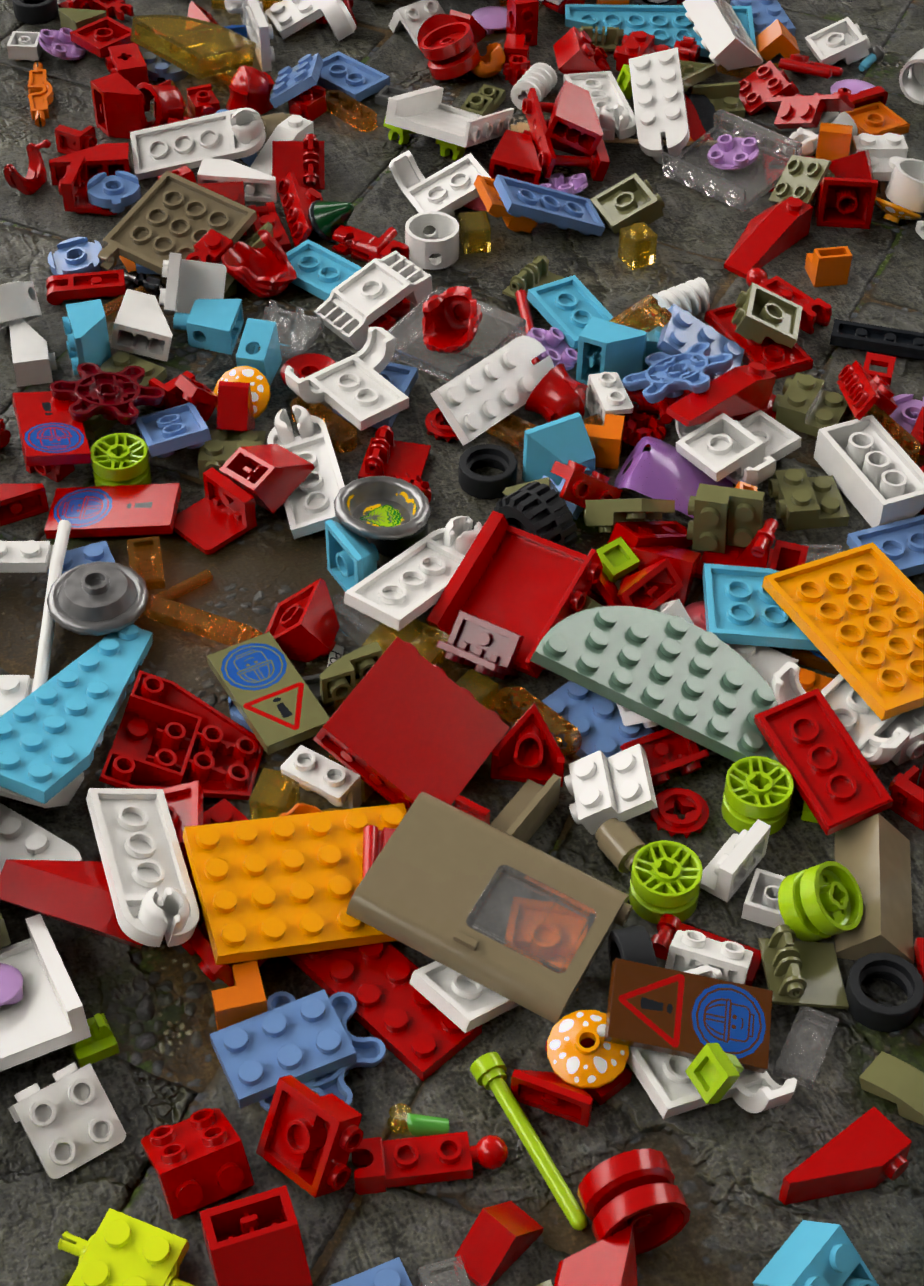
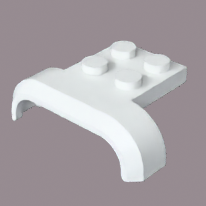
[265,0,357,41]
[389,150,491,226]
[285,327,409,431]
[675,410,801,486]
[772,660,910,765]
[627,965,797,1119]

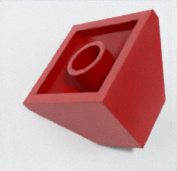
[815,177,878,229]
[265,578,340,662]

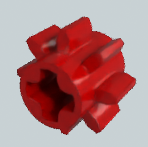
[674,36,701,62]
[503,55,532,85]

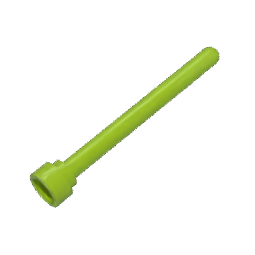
[470,1052,588,1231]

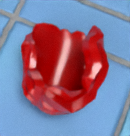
[221,229,297,298]
[422,286,482,354]

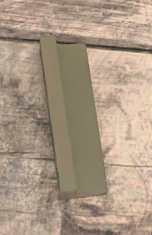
[478,774,561,901]

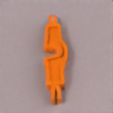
[27,62,54,127]

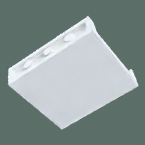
[385,85,515,148]
[0,914,91,1072]

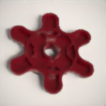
[50,362,165,425]

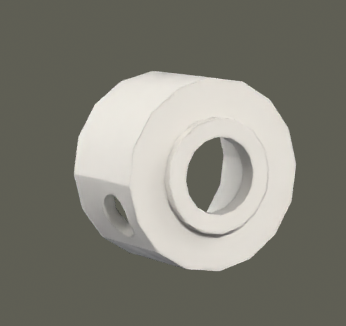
[899,48,924,105]
[885,158,924,213]
[405,211,459,270]
[0,281,42,328]

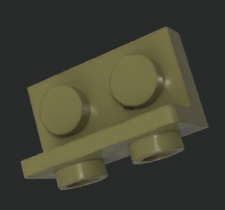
[691,82,745,120]

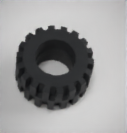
[494,481,578,550]

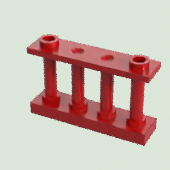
[522,88,610,181]

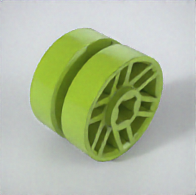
[90,433,152,487]
[721,756,794,835]
[629,840,703,924]
[778,861,863,942]

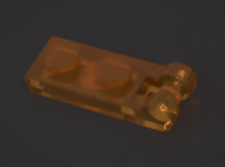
[609,295,672,333]

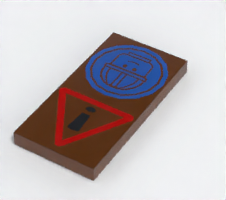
[604,958,773,1073]

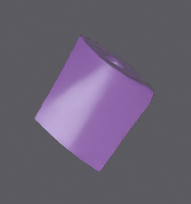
[614,436,733,519]

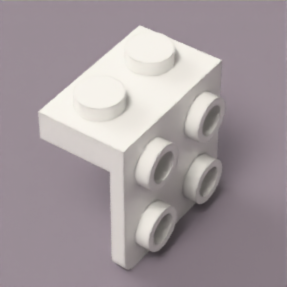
[388,0,445,49]
[159,252,227,316]
[8,1062,126,1179]

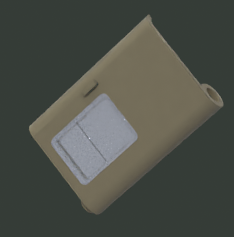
[346,792,633,1024]

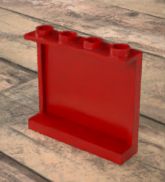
[426,511,603,678]
[313,636,510,811]

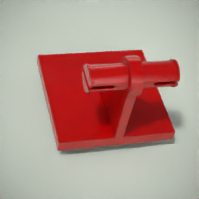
[694,518,779,579]

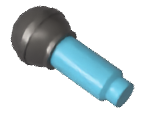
[858,45,885,72]

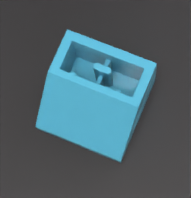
[62,299,111,379]
[576,316,647,385]
[752,1220,879,1286]

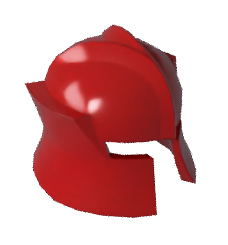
[226,66,274,115]
[136,79,187,128]
[525,363,588,423]

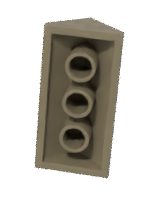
[834,813,914,965]

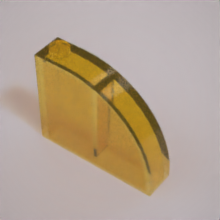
[131,15,256,79]

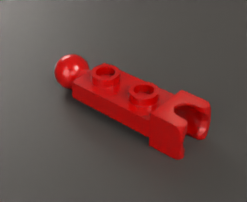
[746,267,832,334]
[351,1131,508,1195]

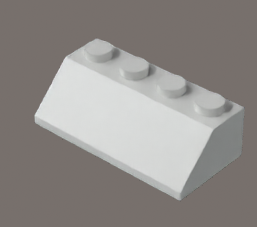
[683,0,764,70]
[813,415,924,527]

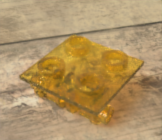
[362,619,450,664]

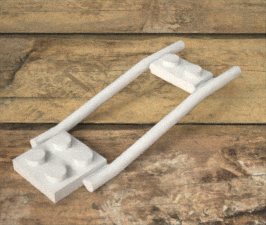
[0,520,71,717]

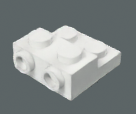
[805,17,871,65]
[849,132,908,181]
[676,413,766,482]
[564,744,658,835]

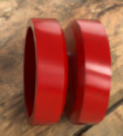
[420,22,481,80]
[577,1148,691,1255]

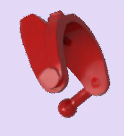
[3,139,51,195]

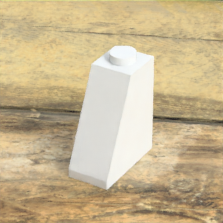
[110,289,173,362]

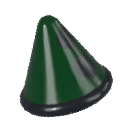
[308,200,354,243]

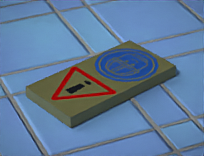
[207,632,330,755]

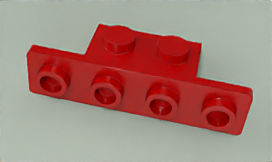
[764,92,855,129]
[277,171,324,247]
[837,360,898,420]

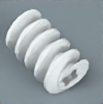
[510,63,557,110]
[648,277,710,324]

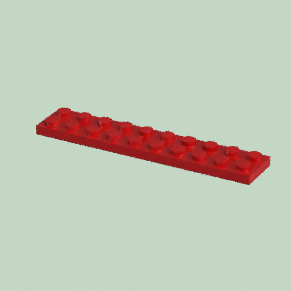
[182,798,482,1081]

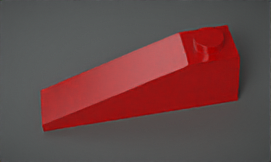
[724,196,813,279]
[666,362,777,427]
[0,859,143,949]

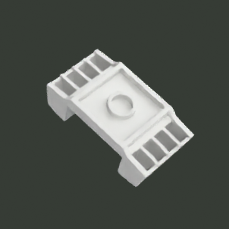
[314,250,433,351]

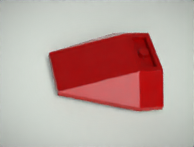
[99,670,264,800]

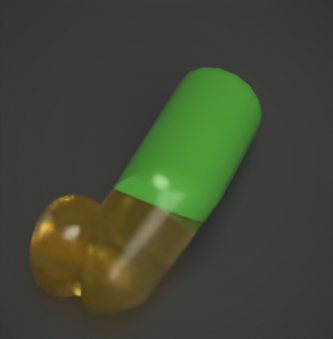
[387,1103,449,1137]

